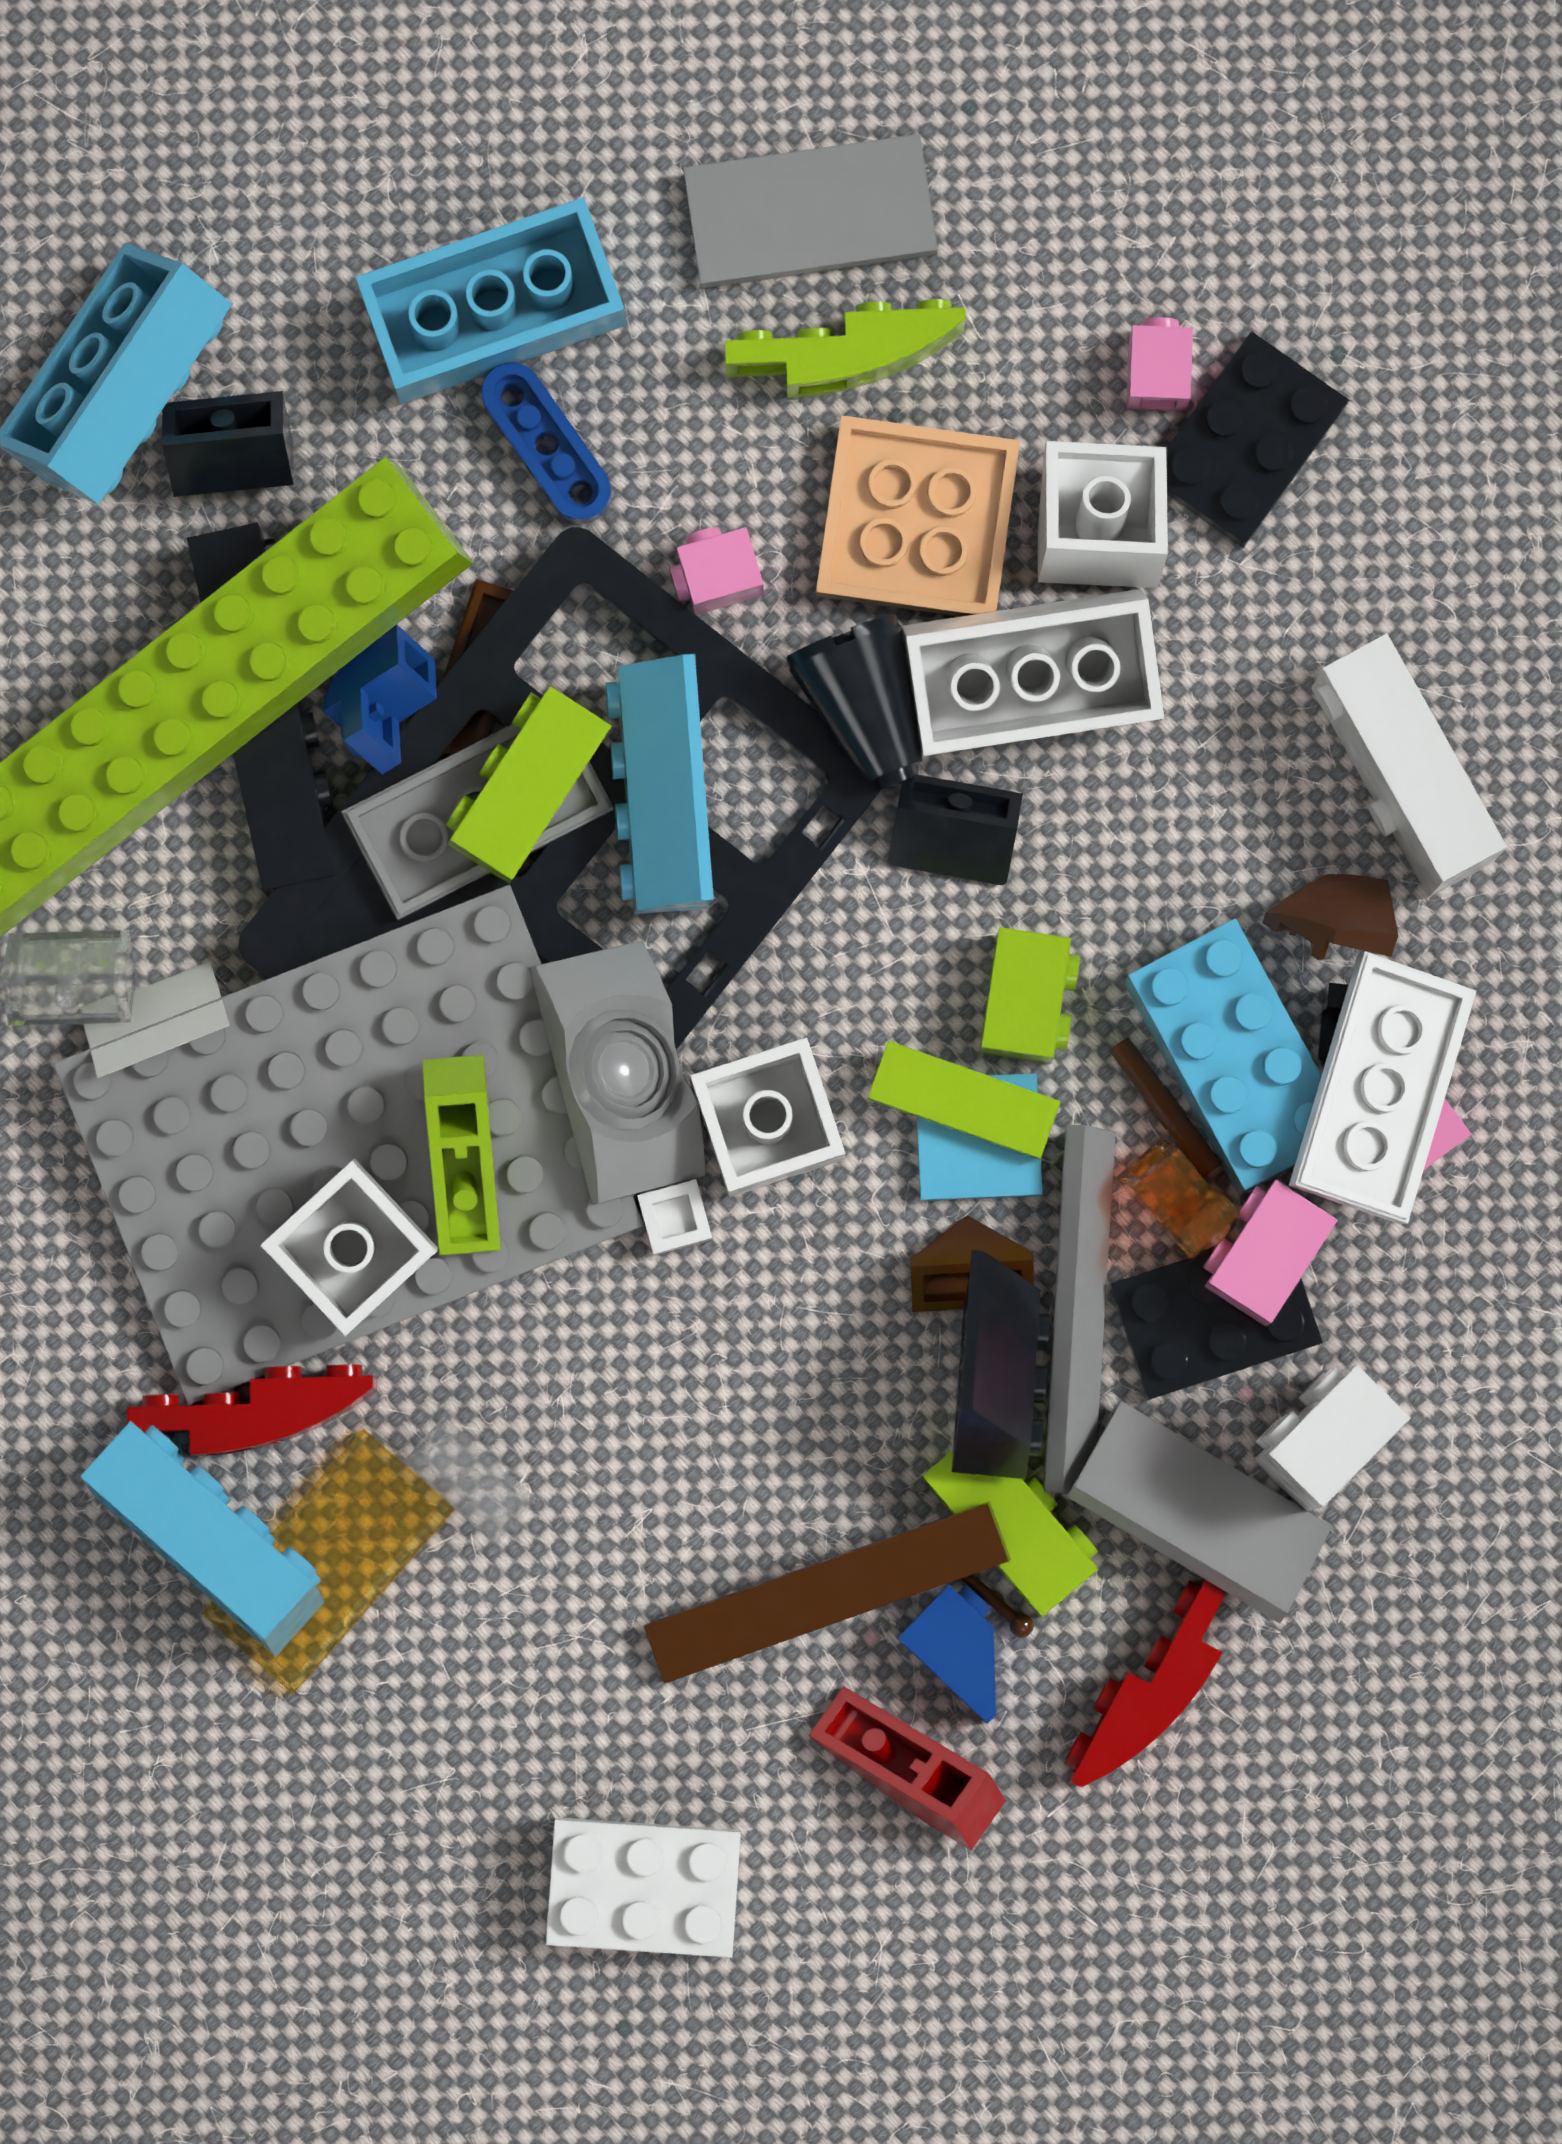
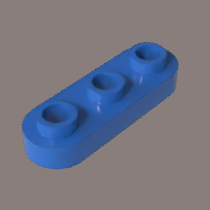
[482,363,611,524]

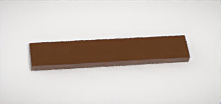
[643,1501,1011,1684]

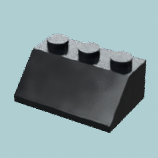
[951,1250,1050,1479]

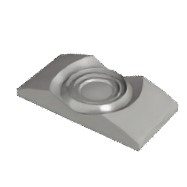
[529,941,705,1205]

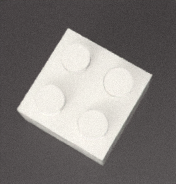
[690,1037,846,1198]
[261,1158,438,1336]

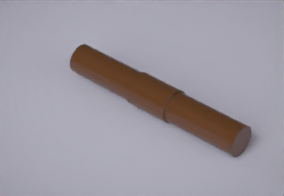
[1109,1037,1222,1178]

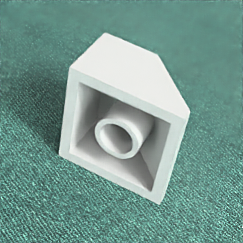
[1038,441,1168,588]

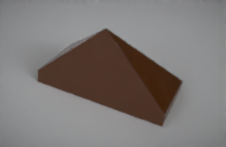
[910,1215,1034,1312]

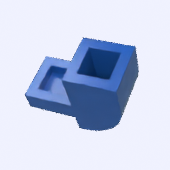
[323,624,437,775]

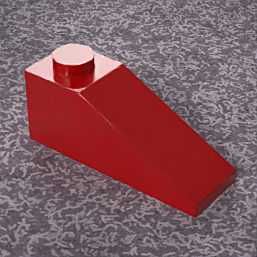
[808,1686,1006,1850]

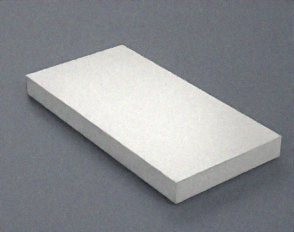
[1289,951,1476,1224]

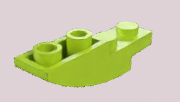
[725,299,966,398]

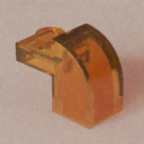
[1116,1137,1240,1260]

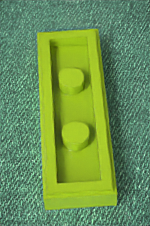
[867,1040,1061,1160]

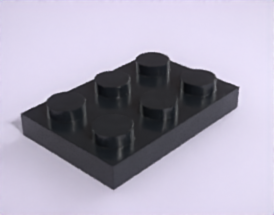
[1166,331,1349,549]
[1109,1250,1323,1401]

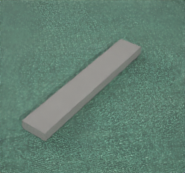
[1044,1125,1116,1495]

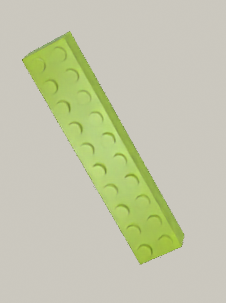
[0,457,474,937]

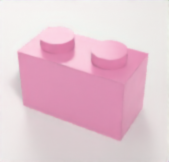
[1203,1180,1338,1327]

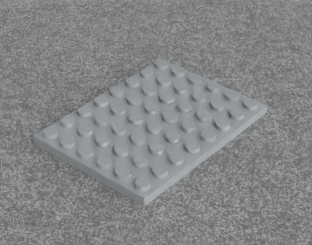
[53,885,644,1405]

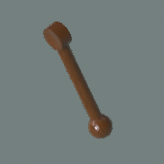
[961,1574,1034,1638]

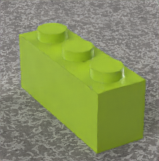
[445,686,612,884]
[920,1450,1098,1617]

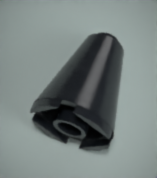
[786,614,922,790]

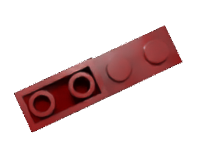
[127,1364,377,1457]
[1064,1578,1227,1788]

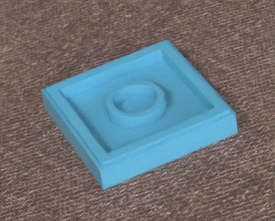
[916,1073,1043,1201]

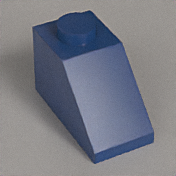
[897,1584,996,1724]

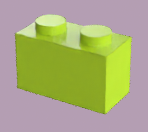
[979,927,1081,1064]

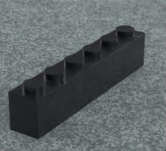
[187,522,335,897]

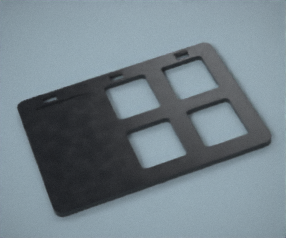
[239,527,882,1050]

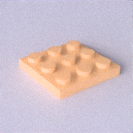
[816,415,1020,617]

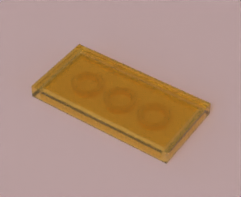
[202,1428,457,1695]

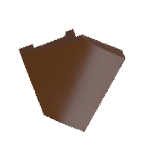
[1262,874,1398,960]

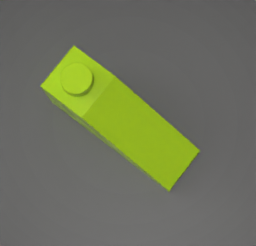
[423,1055,501,1255]

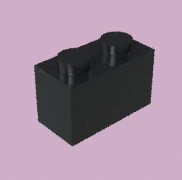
[162,391,294,497]

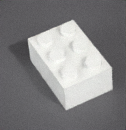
[1254,1365,1411,1511]
[546,1818,741,1958]

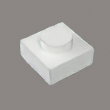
[637,1179,712,1256]

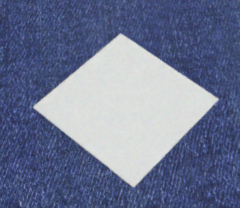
[81,961,230,1078]

